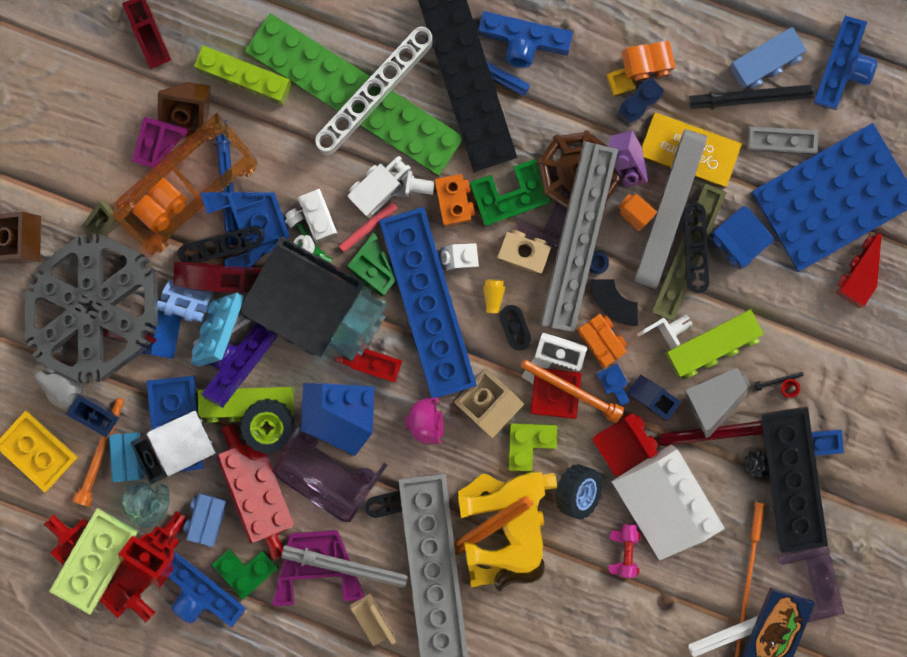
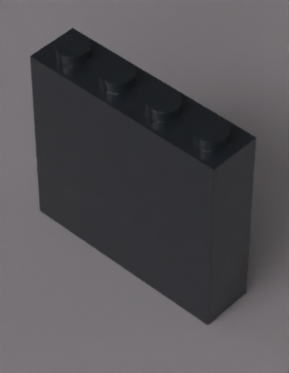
[239,236,364,357]

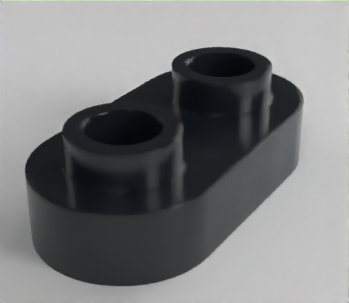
[500,305,531,351]

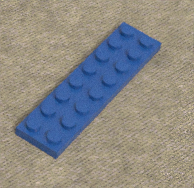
[379,207,477,398]

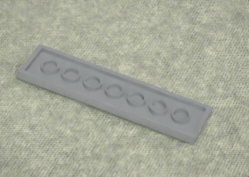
[398,473,468,657]

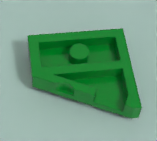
[346,233,396,297]

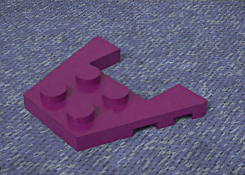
[272,530,365,606]

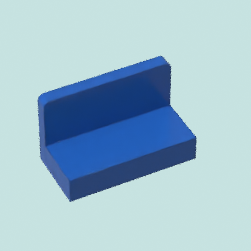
[140,310,181,359]

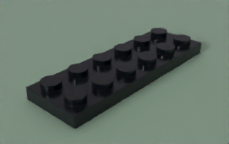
[759,406,828,553]

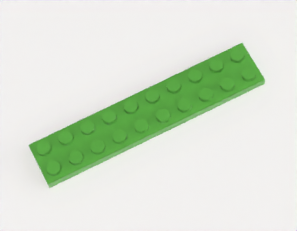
[245,13,463,176]

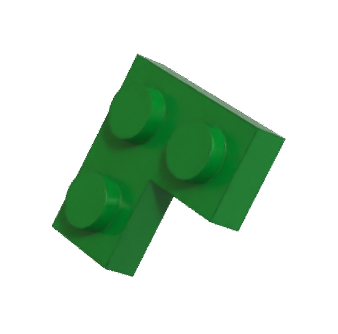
[212,548,279,600]

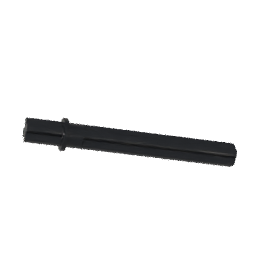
[689,85,814,110]

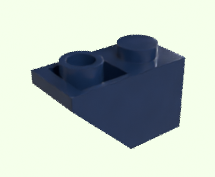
[627,374,681,421]

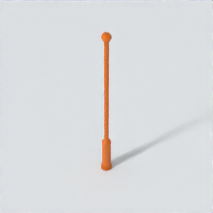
[735,502,766,657]

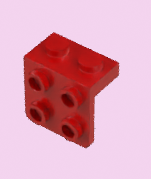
[592,413,659,476]

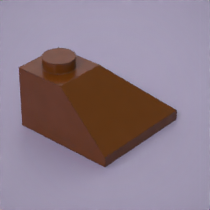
[158,82,210,139]

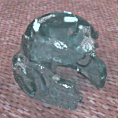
[122,482,170,528]

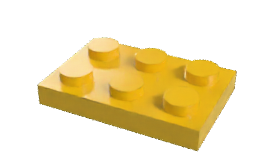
[0,410,79,493]

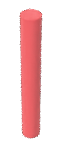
[339,202,398,253]

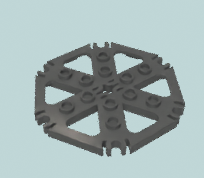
[25,234,158,384]

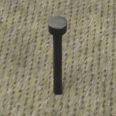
[754,372,803,391]

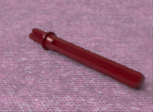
[659,419,763,446]

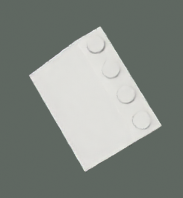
[611,444,725,561]

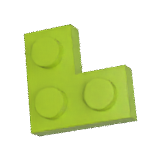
[509,423,557,471]

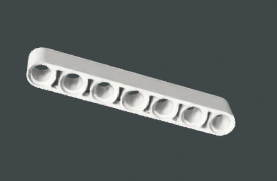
[316,27,432,155]

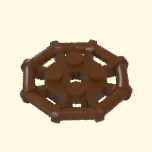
[536,130,622,209]

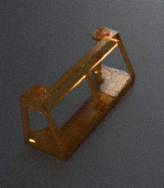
[113,112,258,255]

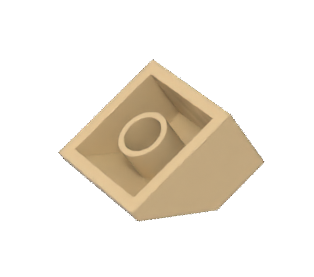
[454,368,524,438]

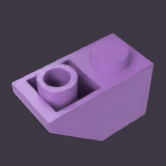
[609,130,648,188]

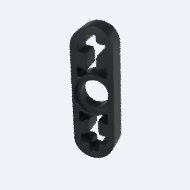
[365,490,402,518]

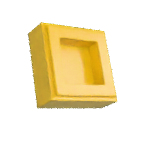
[606,68,636,97]

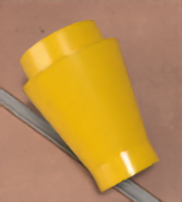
[483,279,506,313]

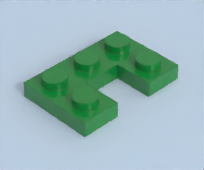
[469,159,551,227]

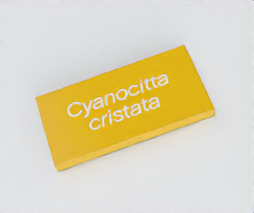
[642,112,742,188]

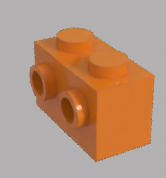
[435,174,475,227]

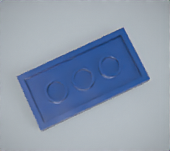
[147,376,204,472]

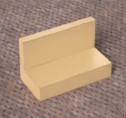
[350,594,396,646]

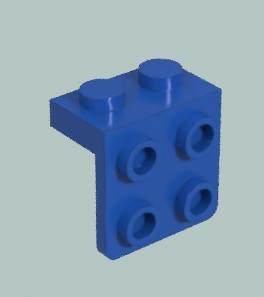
[710,206,774,270]

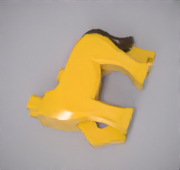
[458,471,557,592]

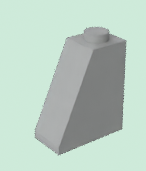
[686,368,750,438]

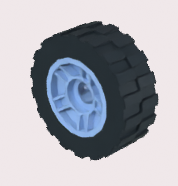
[555,464,602,520]

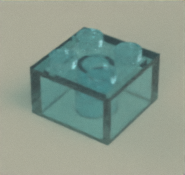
[329,290,387,361]

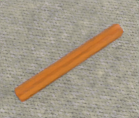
[454,496,533,555]

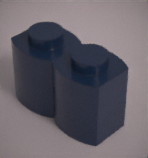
[616,78,664,127]

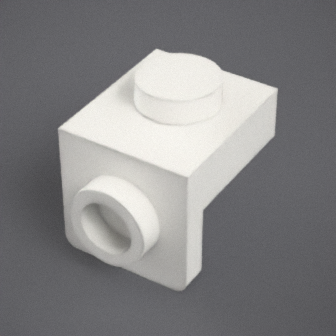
[440,243,479,271]

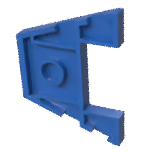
[200,192,290,267]

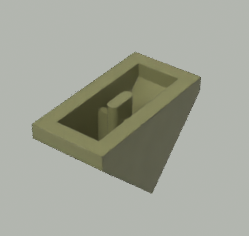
[81,200,124,239]

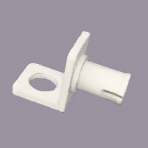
[390,171,435,198]
[637,314,693,349]

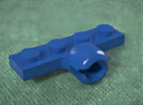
[478,11,573,68]
[814,15,877,111]
[169,550,247,627]

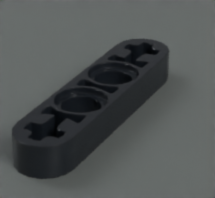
[683,202,709,294]
[178,225,265,263]

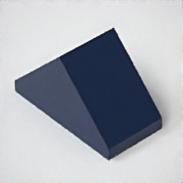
[66,394,119,437]

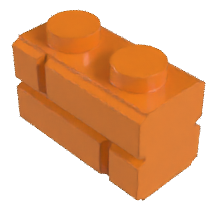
[576,314,628,368]

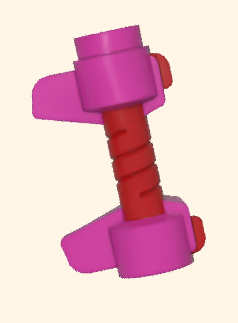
[609,524,641,578]

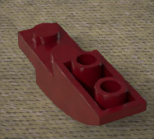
[173,262,262,293]

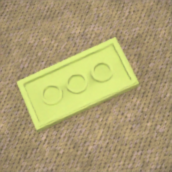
[49,508,139,615]

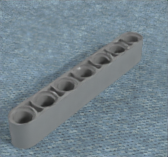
[634,129,707,289]

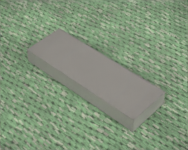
[747,126,819,155]

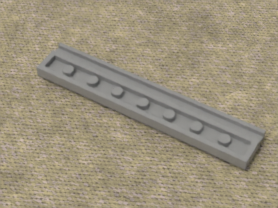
[540,141,618,332]

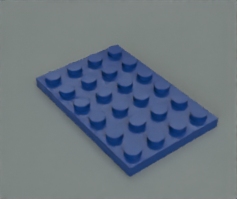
[751,123,907,272]

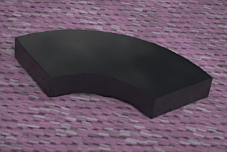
[590,279,638,326]

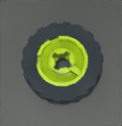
[241,398,295,454]

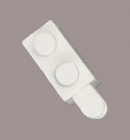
[347,156,411,219]

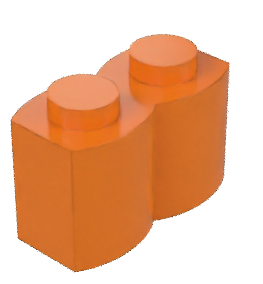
[621,41,676,82]
[132,177,188,234]
[618,193,657,232]

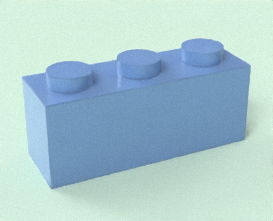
[729,27,807,90]

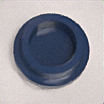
[589,251,609,274]

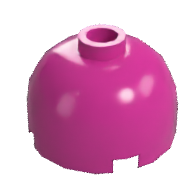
[405,397,444,444]

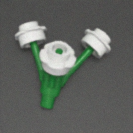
[284,208,332,263]

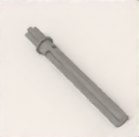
[281,545,407,588]

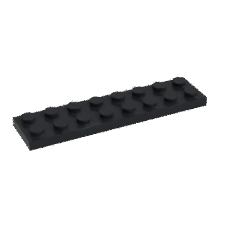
[418,0,518,172]

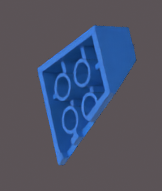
[301,383,375,456]

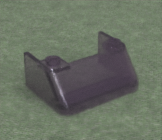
[273,423,388,522]

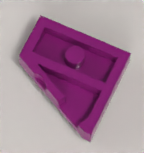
[132,116,188,168]

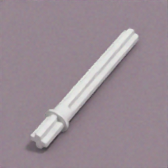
[688,616,758,657]

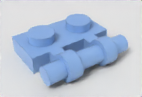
[158,280,214,322]

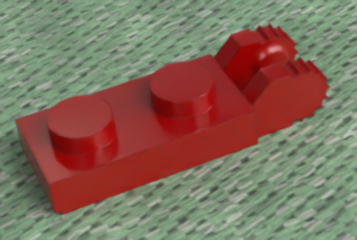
[334,342,403,383]

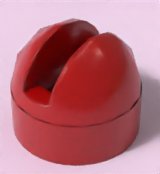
[781,379,800,399]

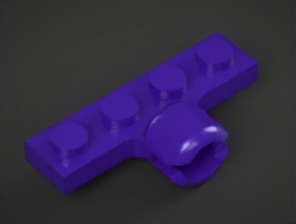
[202,323,278,408]

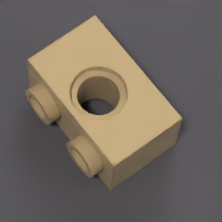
[497,230,551,276]

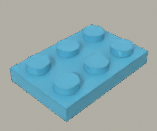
[190,293,244,367]

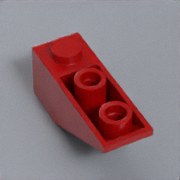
[836,233,882,308]

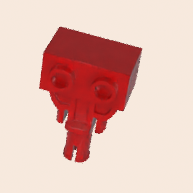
[118,511,187,588]

